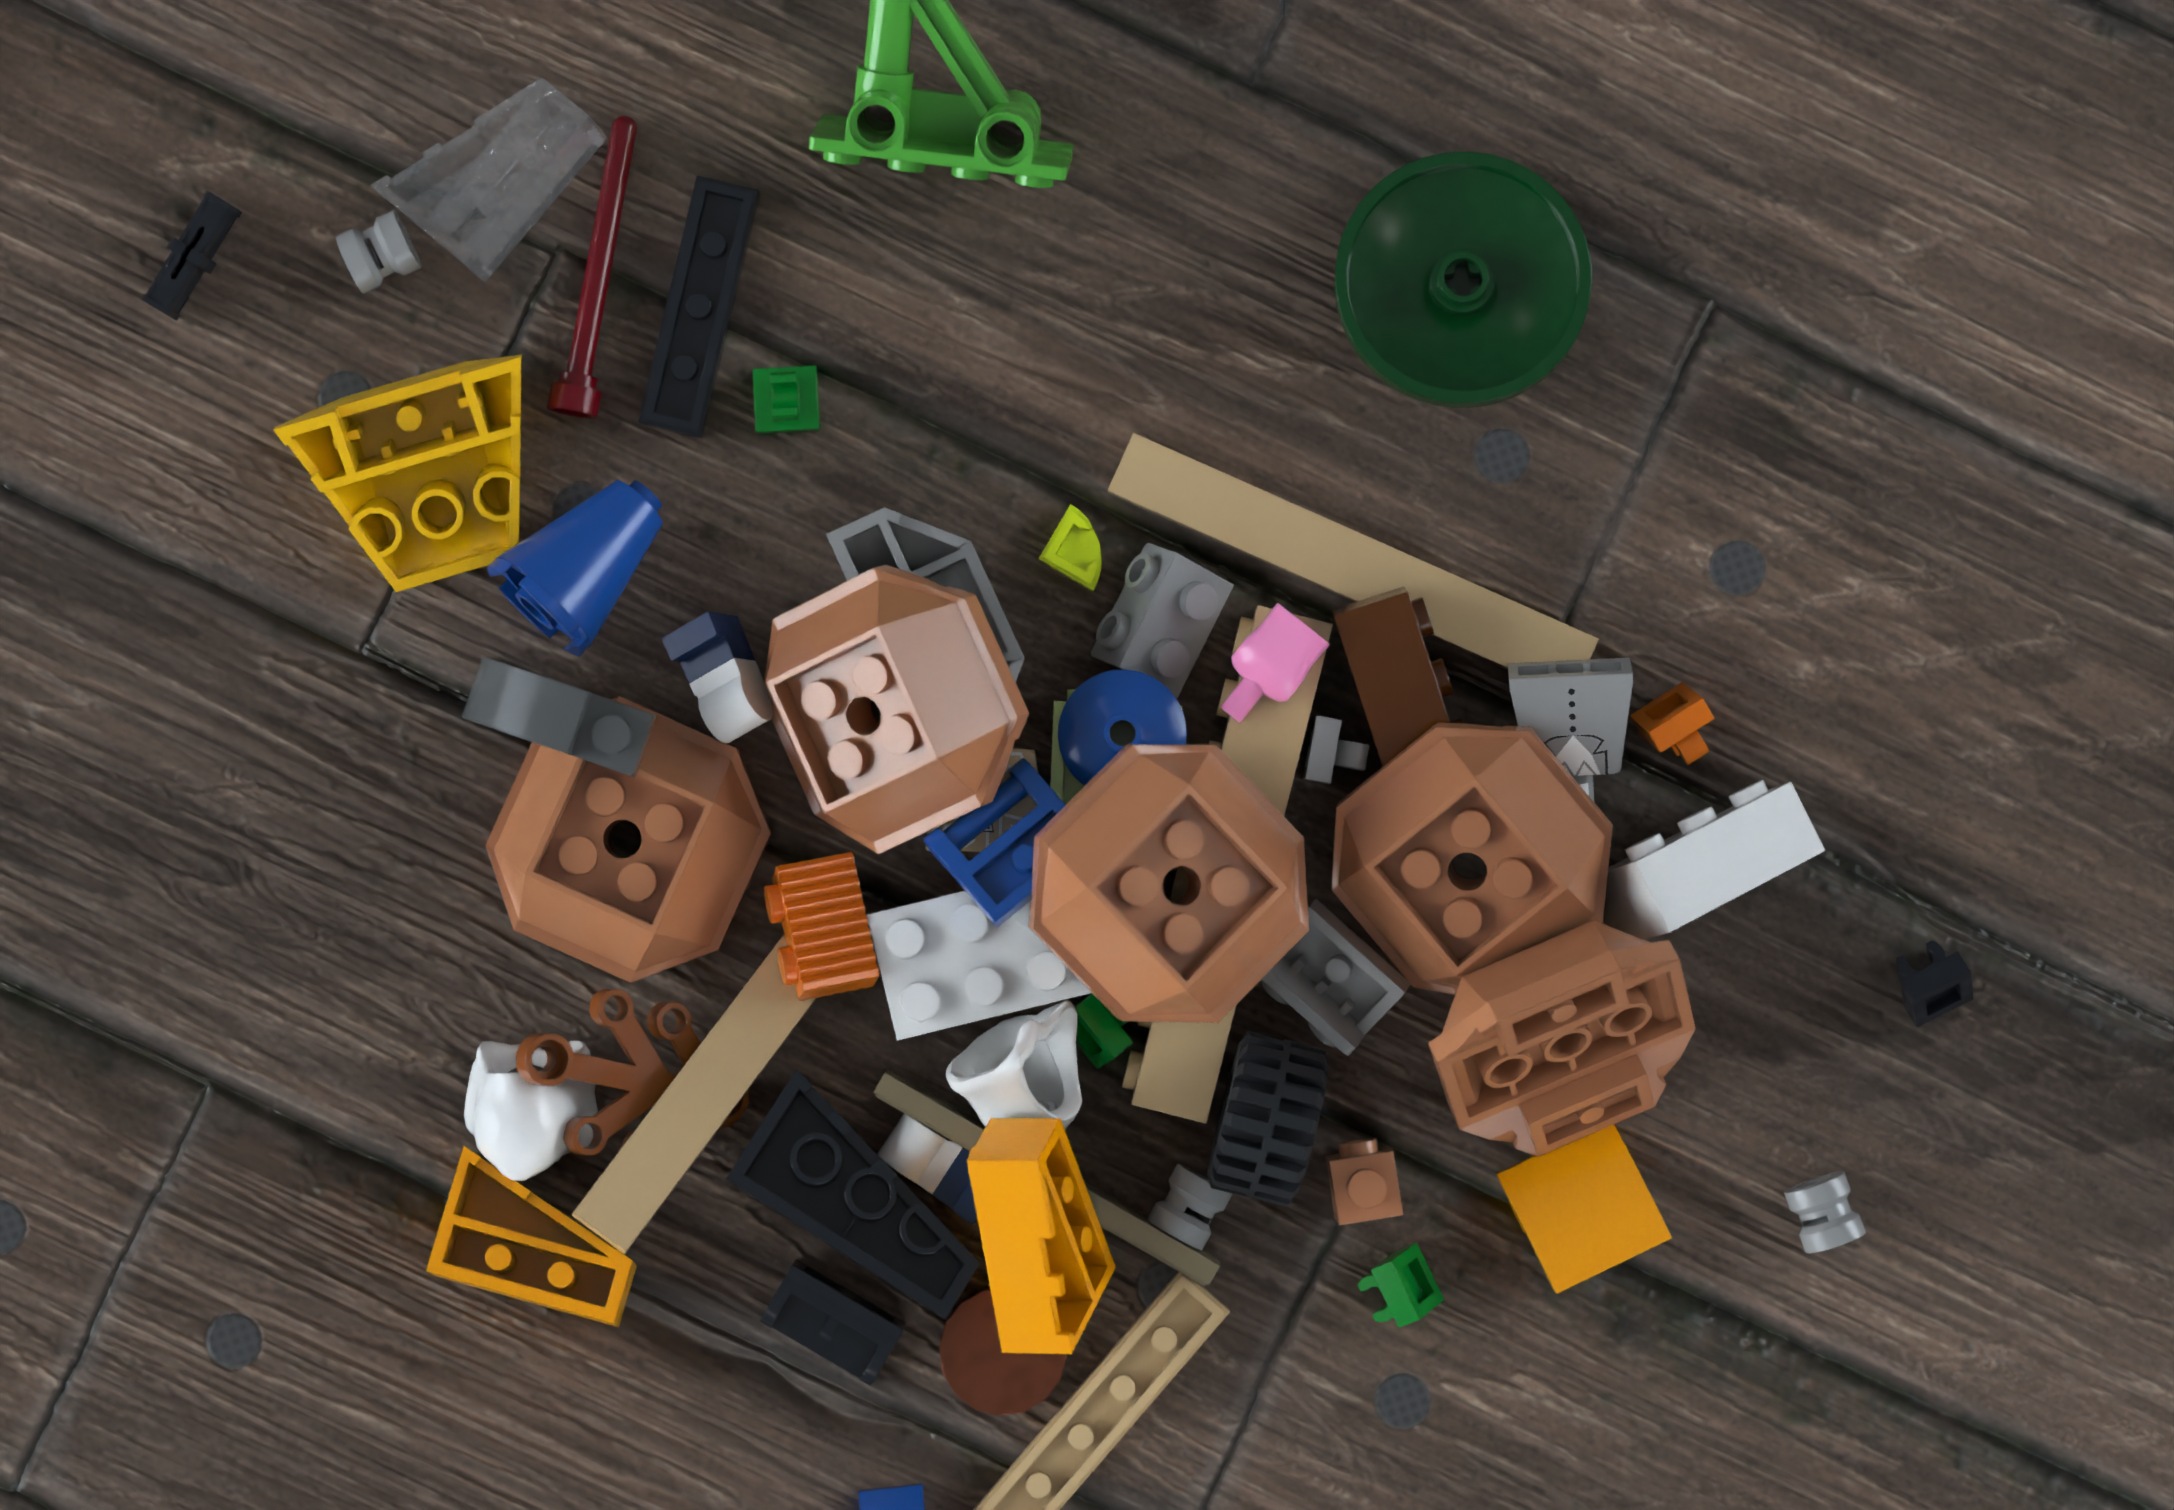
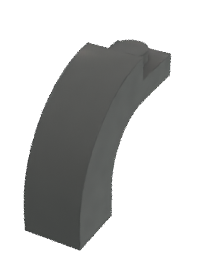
[462,657,656,777]

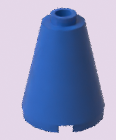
[487,480,663,657]

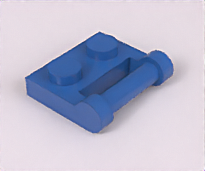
[923,758,1065,928]

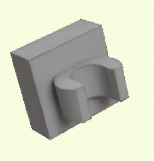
[1302,716,1369,785]

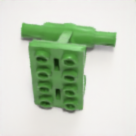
[809,0,1074,188]

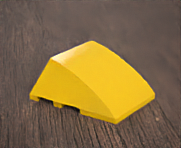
[273,355,522,592]

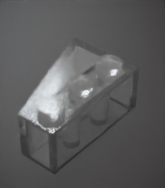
[370,77,607,283]

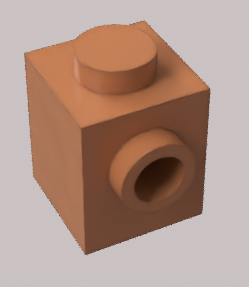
[1325,1138,1403,1225]

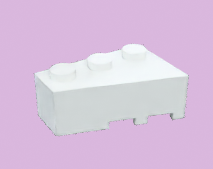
[1603,780,1825,940]

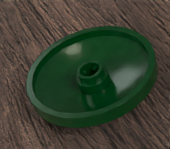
[1334,152,1592,408]

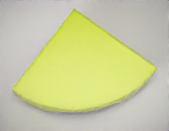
[1038,504,1102,592]

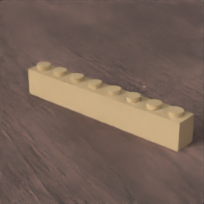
[1122,605,1333,1124]

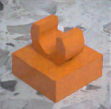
[1629,682,1715,765]

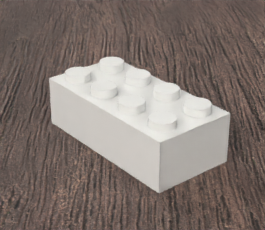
[867,891,1092,1040]

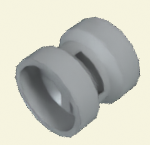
[336,210,421,294]
[1147,1163,1233,1250]
[1784,1171,1866,1254]

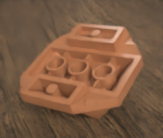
[764,565,1029,854]
[485,696,772,983]
[1331,722,1613,995]
[1028,744,1309,1023]
[1428,920,1696,1157]

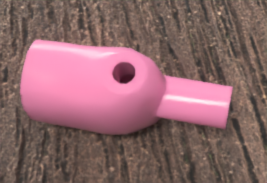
[1220,603,1330,723]

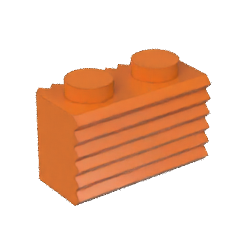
[764,852,879,1001]

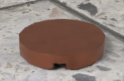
[939,1288,1067,1416]

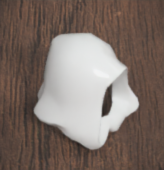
[946,999,1082,1129]
[464,1041,598,1181]

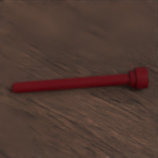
[547,116,637,419]

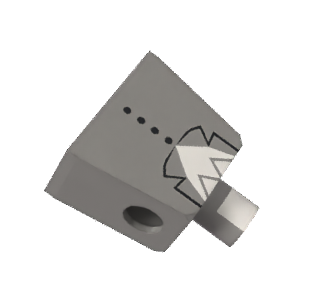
[1508,658,1633,802]

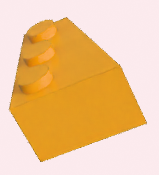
[967,1118,1116,1354]
[426,1146,637,1327]

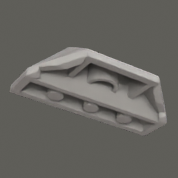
[826,507,1025,683]

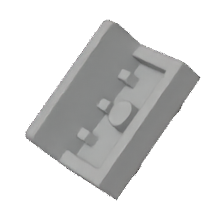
[1091,543,1234,698]
[1261,898,1411,1055]

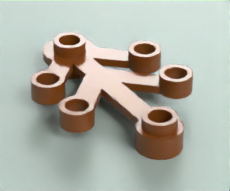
[516,989,749,1156]

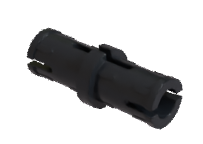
[141,190,242,321]

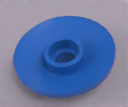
[1058,669,1187,786]

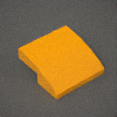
[1496,1124,1672,1294]

